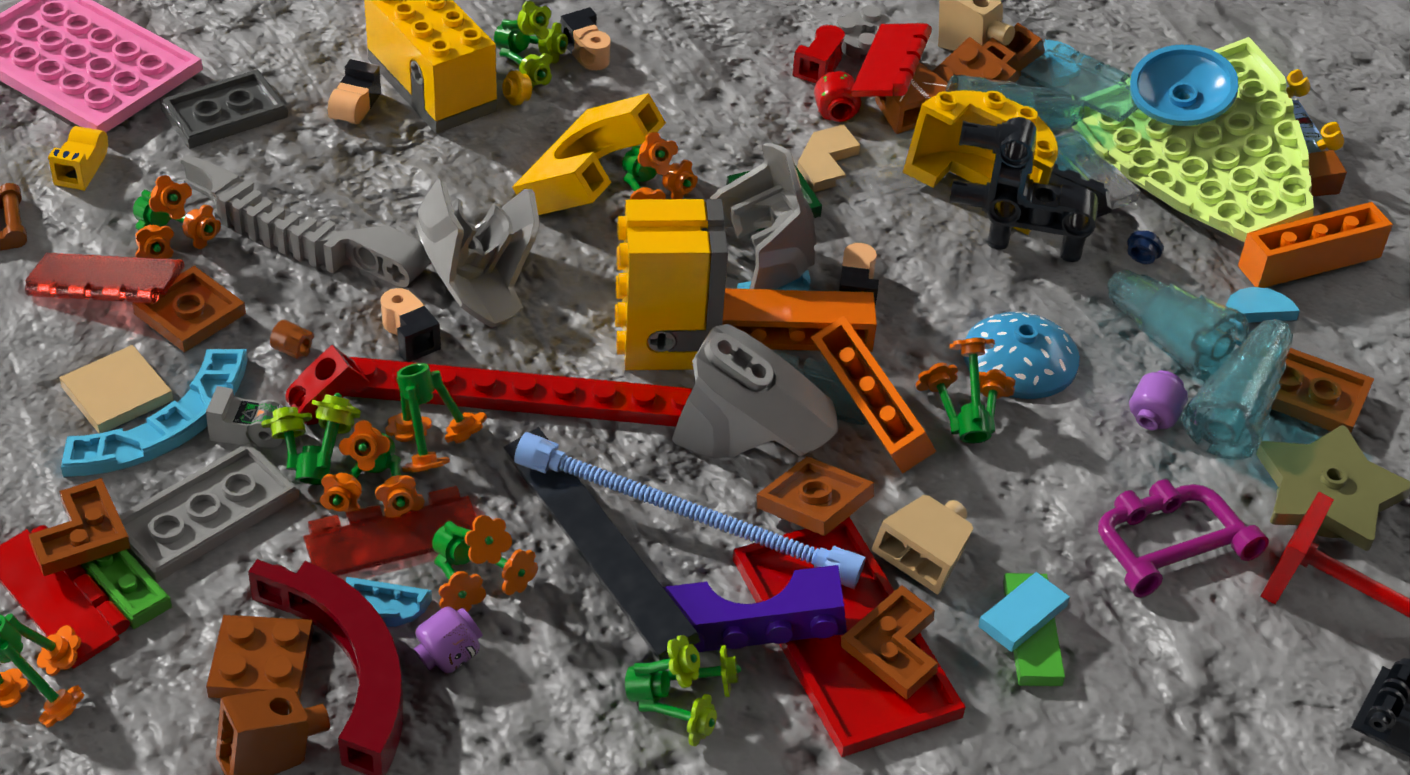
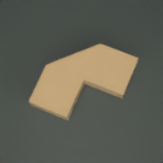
[797,124,860,192]

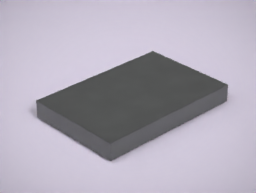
[160,69,288,149]

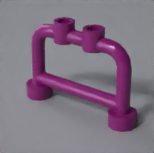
[1098,479,1269,598]

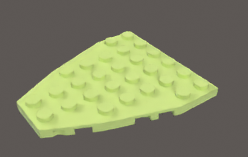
[1064,37,1314,242]

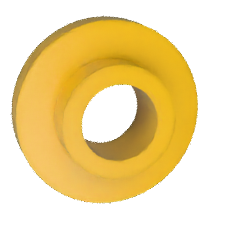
[502,70,532,106]

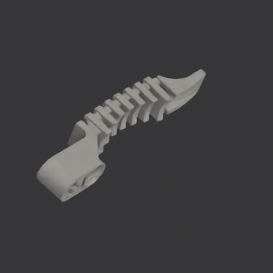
[180,155,432,288]

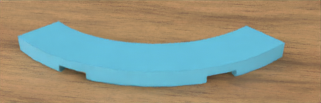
[61,349,248,477]

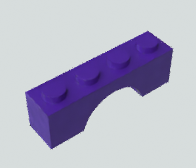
[663,565,847,653]

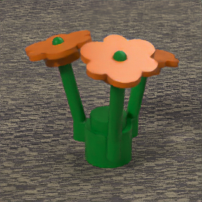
[916,338,1016,444]
[385,363,487,472]
[432,515,538,612]
[0,613,85,728]

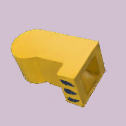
[48,126,108,191]

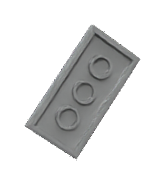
[119,442,300,582]

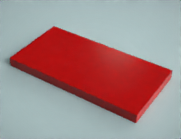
[733,517,966,757]

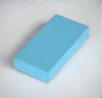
[978,572,1070,652]

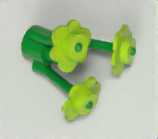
[625,635,741,747]

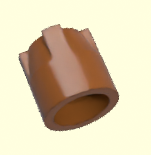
[270,319,314,359]

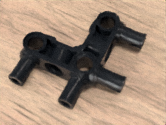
[949,117,1098,262]

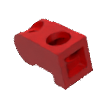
[792,25,845,83]
[285,345,370,425]

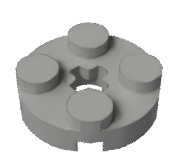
[836,6,900,59]

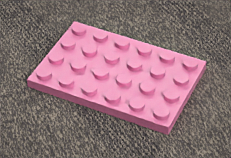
[0,0,203,133]

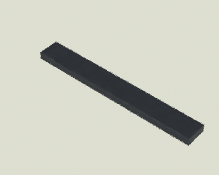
[503,427,700,661]

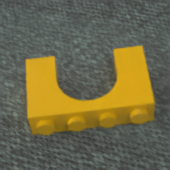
[512,93,666,215]

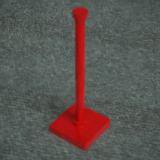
[1260,491,1410,618]

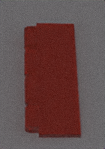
[25,253,185,304]
[303,486,477,576]

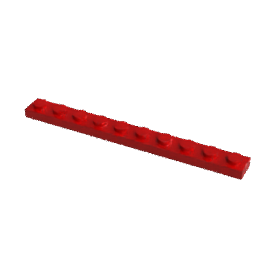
[346,357,693,427]

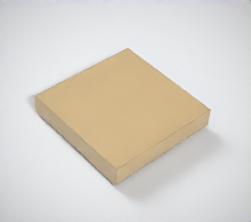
[59,345,173,433]

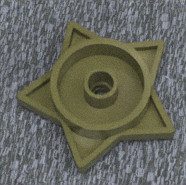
[1256,425,1410,551]

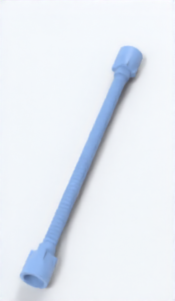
[514,432,866,589]

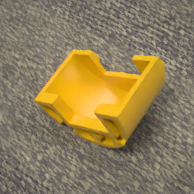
[902,90,1058,235]

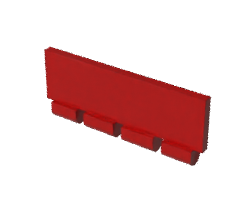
[851,23,932,97]
[0,525,130,669]

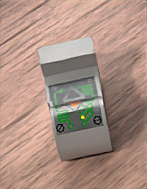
[206,386,285,448]

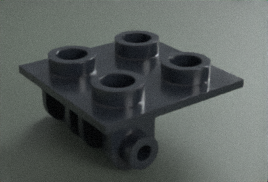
[1351,658,1410,757]

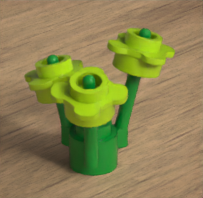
[494,1,568,88]
[261,393,361,485]

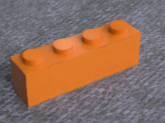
[1238,202,1393,288]
[722,288,877,352]
[811,315,937,474]

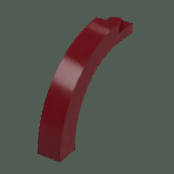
[248,559,403,775]

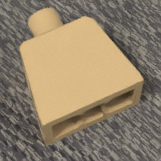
[938,0,1015,51]
[871,495,974,595]

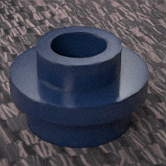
[1127,231,1164,264]

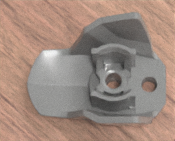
[710,143,817,290]
[416,179,540,328]
[672,324,837,458]

